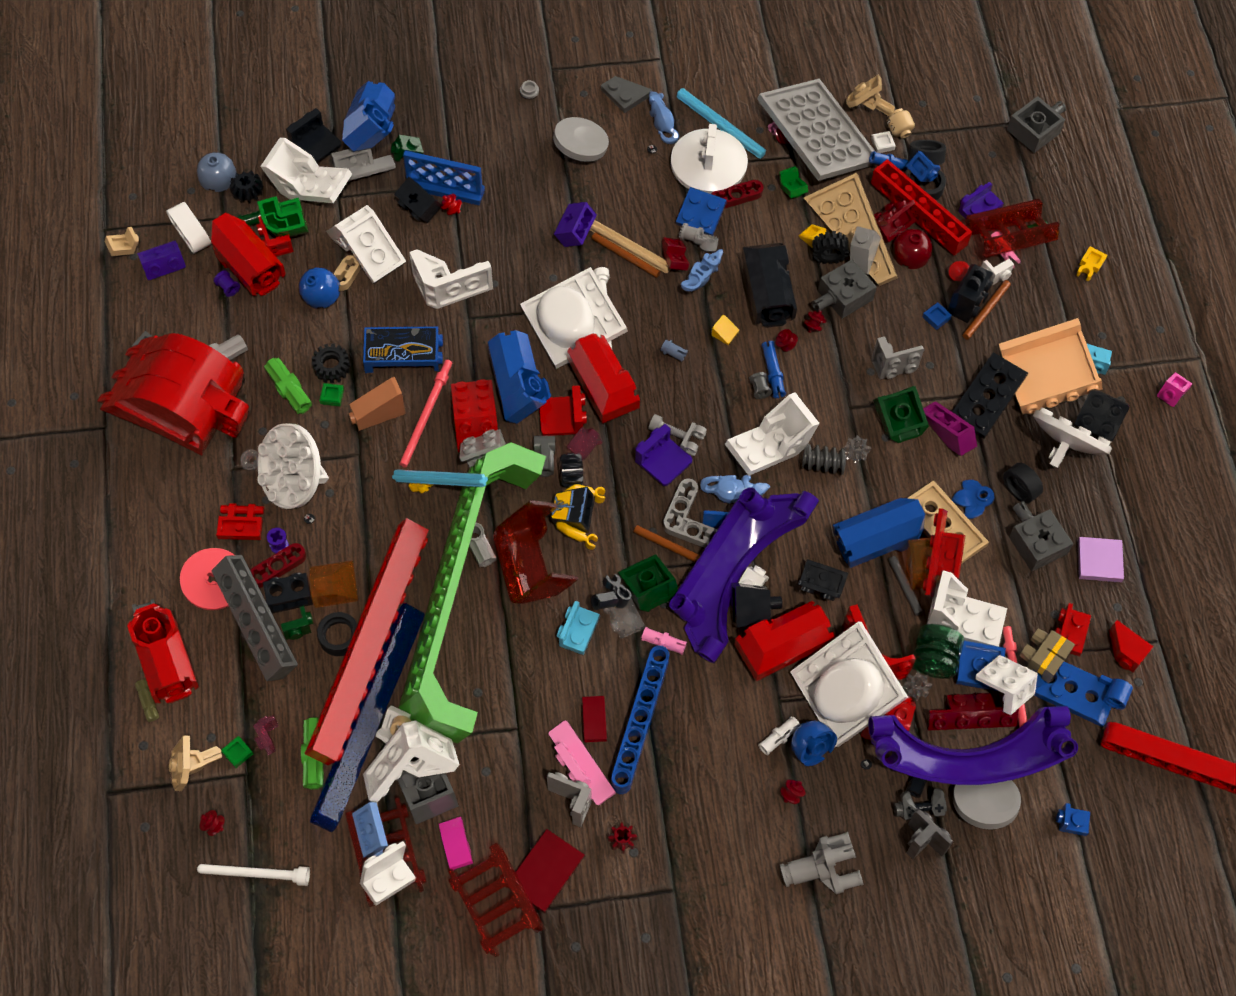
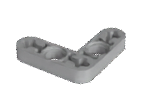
[663,479,717,548]

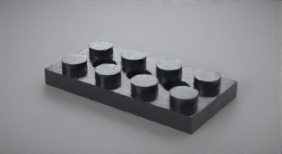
[952,352,1028,439]

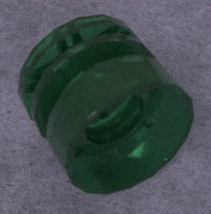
[913,624,965,679]

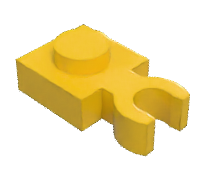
[1077,246,1107,281]

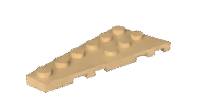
[804,173,898,286]

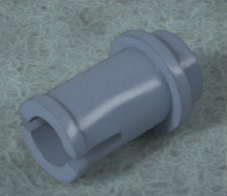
[661,340,688,362]

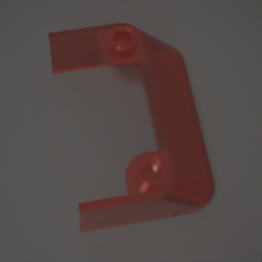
[494,500,578,604]

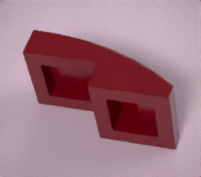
[662,237,690,271]
[582,696,607,743]

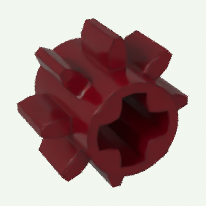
[608,822,637,854]

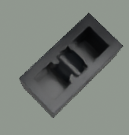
[394,177,443,223]

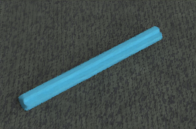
[677,88,766,159]
[392,470,488,487]

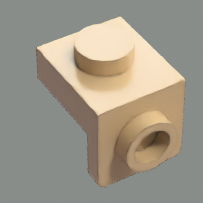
[104,227,139,256]

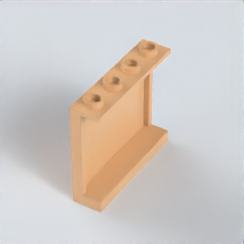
[999,318,1103,415]

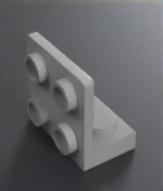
[871,336,924,380]
[460,429,506,467]
[547,772,592,827]

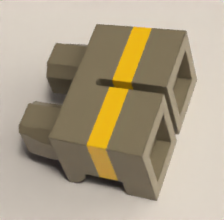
[1019,628,1075,684]

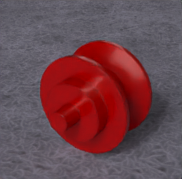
[441,194,462,215]
[949,261,969,281]

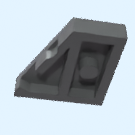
[601,76,652,113]

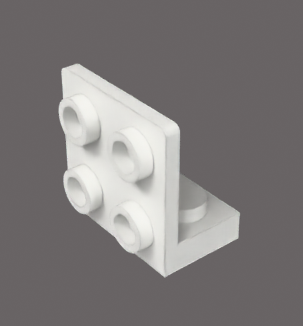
[976,655,1038,715]
[360,841,416,906]

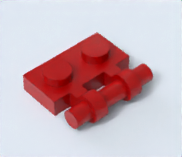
[216,503,264,540]

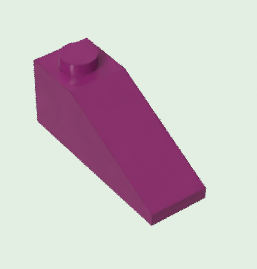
[923,401,977,456]

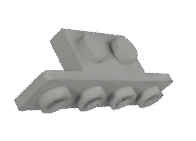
[331,148,396,182]

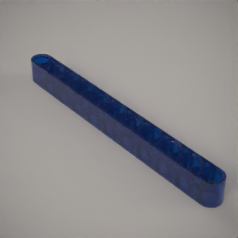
[310,603,425,833]

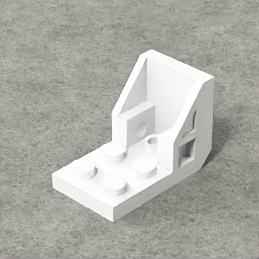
[260,138,352,203]
[326,205,406,283]
[409,250,493,309]
[725,393,819,476]
[926,571,1007,647]
[363,721,460,802]

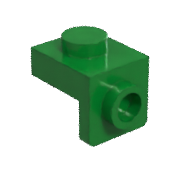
[779,166,808,198]

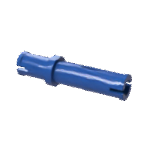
[761,341,786,398]

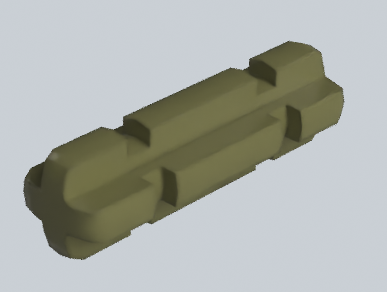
[135,679,159,722]

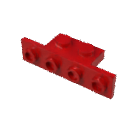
[923,508,966,597]

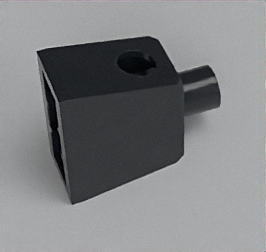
[731,583,782,628]

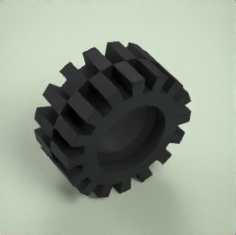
[812,231,849,264]
[312,343,350,383]

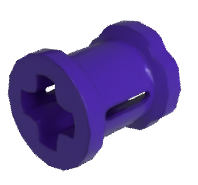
[214,270,240,297]
[267,528,289,554]

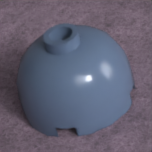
[197,152,237,192]

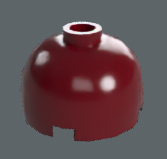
[892,229,932,269]

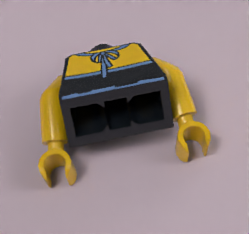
[543,484,605,550]

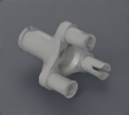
[780,832,864,894]

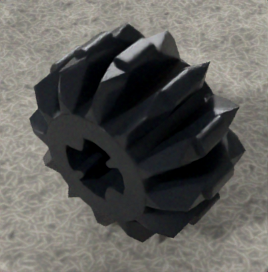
[229,170,264,204]
[559,453,583,487]

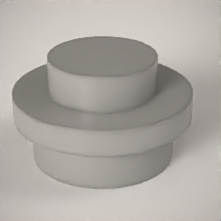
[520,80,539,99]

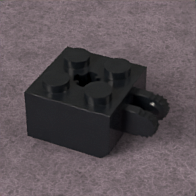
[947,264,993,323]

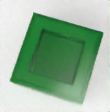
[319,383,344,407]
[221,736,254,768]

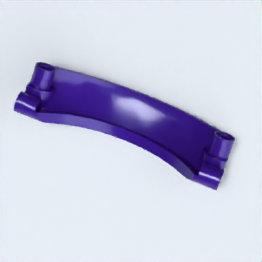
[868,706,1078,785]

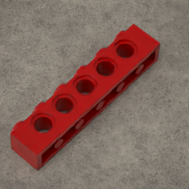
[871,159,972,256]

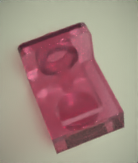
[567,427,603,460]
[253,715,278,755]

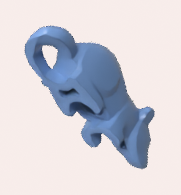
[649,91,679,144]
[681,249,723,291]
[700,475,770,503]

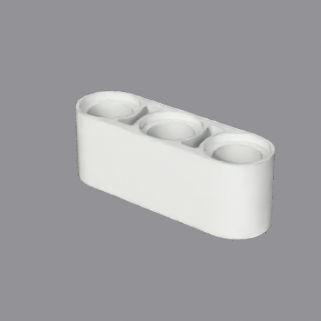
[166,202,212,253]

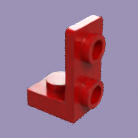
[256,216,294,257]

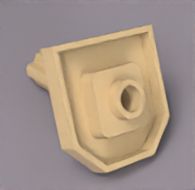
[846,74,895,116]
[169,736,222,791]

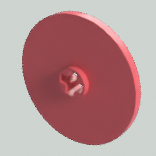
[180,548,234,610]

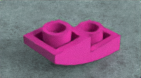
[439,817,473,871]

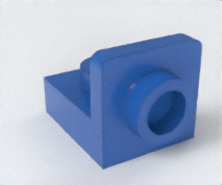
[906,151,941,182]
[1056,803,1090,836]

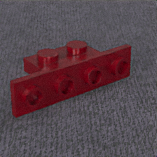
[927,693,1019,731]

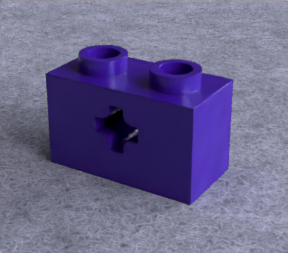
[554,202,597,247]

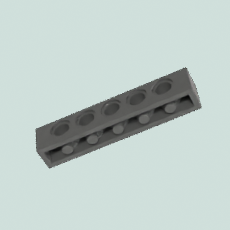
[211,555,298,681]

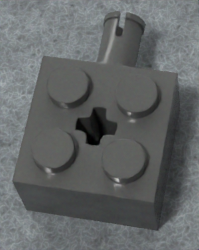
[1007,96,1066,153]
[812,259,877,319]
[1009,501,1073,572]
[398,756,459,824]

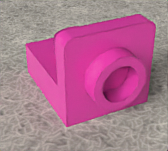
[1157,372,1192,407]

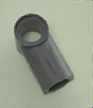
[534,435,555,477]

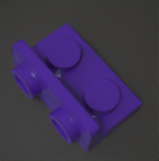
[958,182,1004,227]
[137,240,186,280]

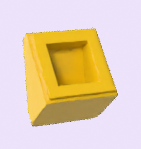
[799,224,827,248]
[711,315,739,345]

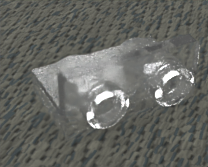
[603,599,645,638]

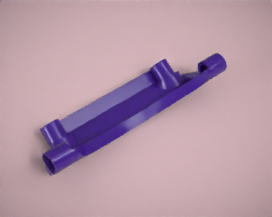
[669,487,819,663]

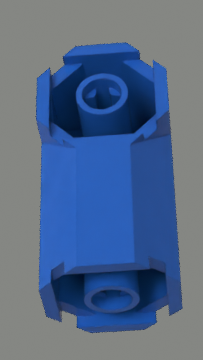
[342,81,395,152]
[488,330,551,424]
[833,498,925,568]

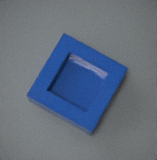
[923,302,952,330]

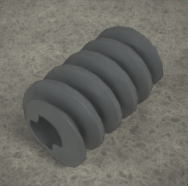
[802,444,846,475]

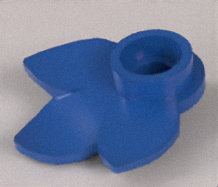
[952,480,995,519]

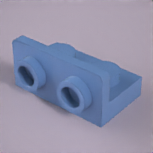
[352,802,388,858]

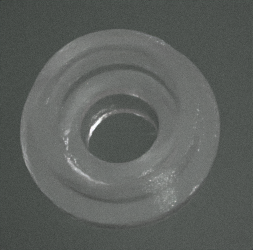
[241,449,261,471]

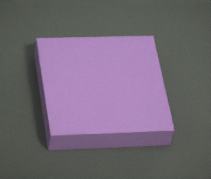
[1077,537,1124,582]

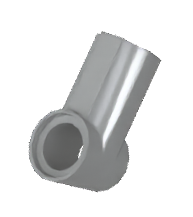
[209,335,248,360]
[469,523,496,567]

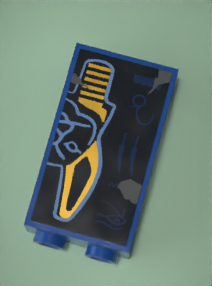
[363,326,443,373]

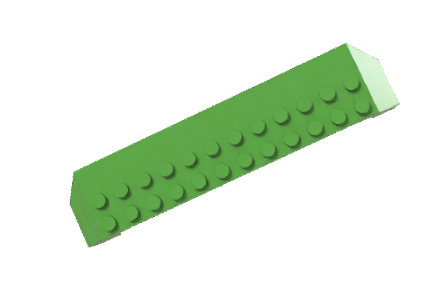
[399,442,546,744]

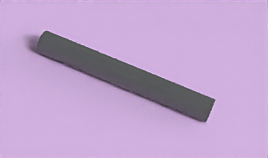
[888,556,923,616]

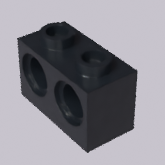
[263,573,313,614]

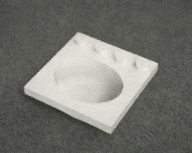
[520,267,628,369]
[790,622,909,747]

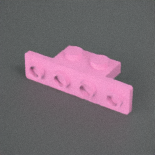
[548,720,616,806]

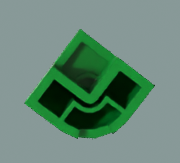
[257,196,308,237]

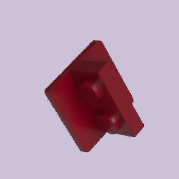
[874,199,916,243]

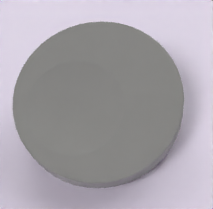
[553,117,609,161]
[953,780,1021,829]

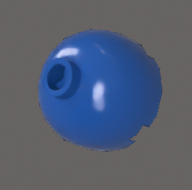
[299,267,340,309]
[791,720,837,766]

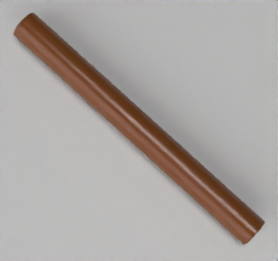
[591,232,661,278]
[962,280,1011,340]
[634,525,701,562]

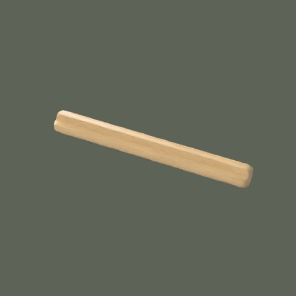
[590,220,671,273]

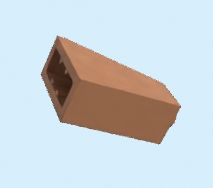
[348,377,405,431]

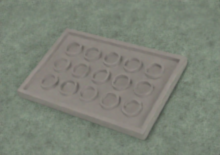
[757,79,876,181]

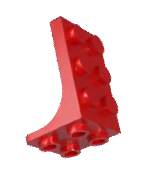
[451,379,498,453]
[842,604,916,680]

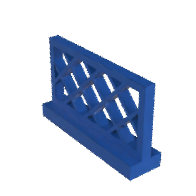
[403,150,485,206]

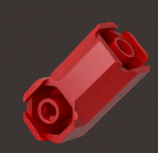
[211,213,286,296]
[567,333,640,423]
[734,601,835,681]
[127,603,199,703]

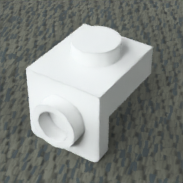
[981,259,1014,285]
[738,565,769,586]
[375,705,411,744]

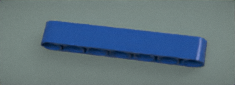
[611,646,669,794]

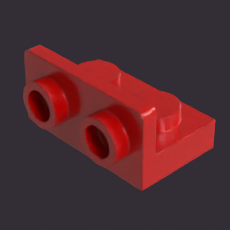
[1055,603,1091,657]

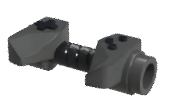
[894,788,947,820]

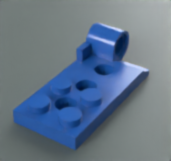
[1032,662,1133,727]

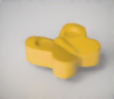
[409,483,434,493]

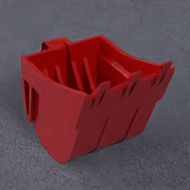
[97,333,249,456]

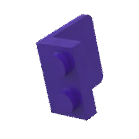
[635,424,693,486]

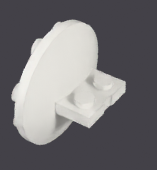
[671,124,748,194]
[1033,407,1112,468]
[257,423,329,509]

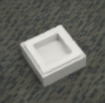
[871,131,896,153]

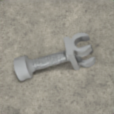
[648,414,707,456]

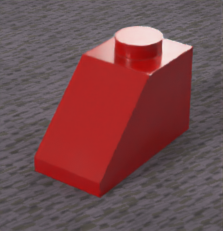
[1109,620,1154,673]

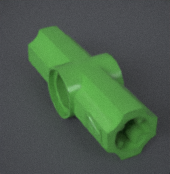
[264,358,312,414]
[301,718,324,789]

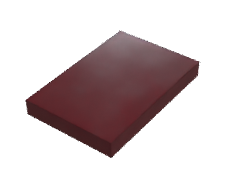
[506,829,585,914]

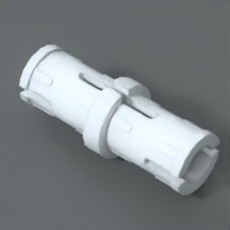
[758,716,800,755]

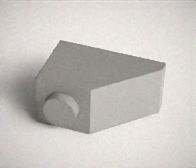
[850,226,881,275]

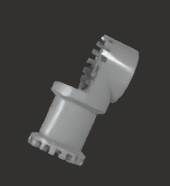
[679,223,719,251]

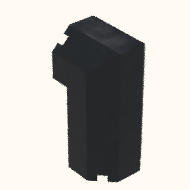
[742,243,797,328]

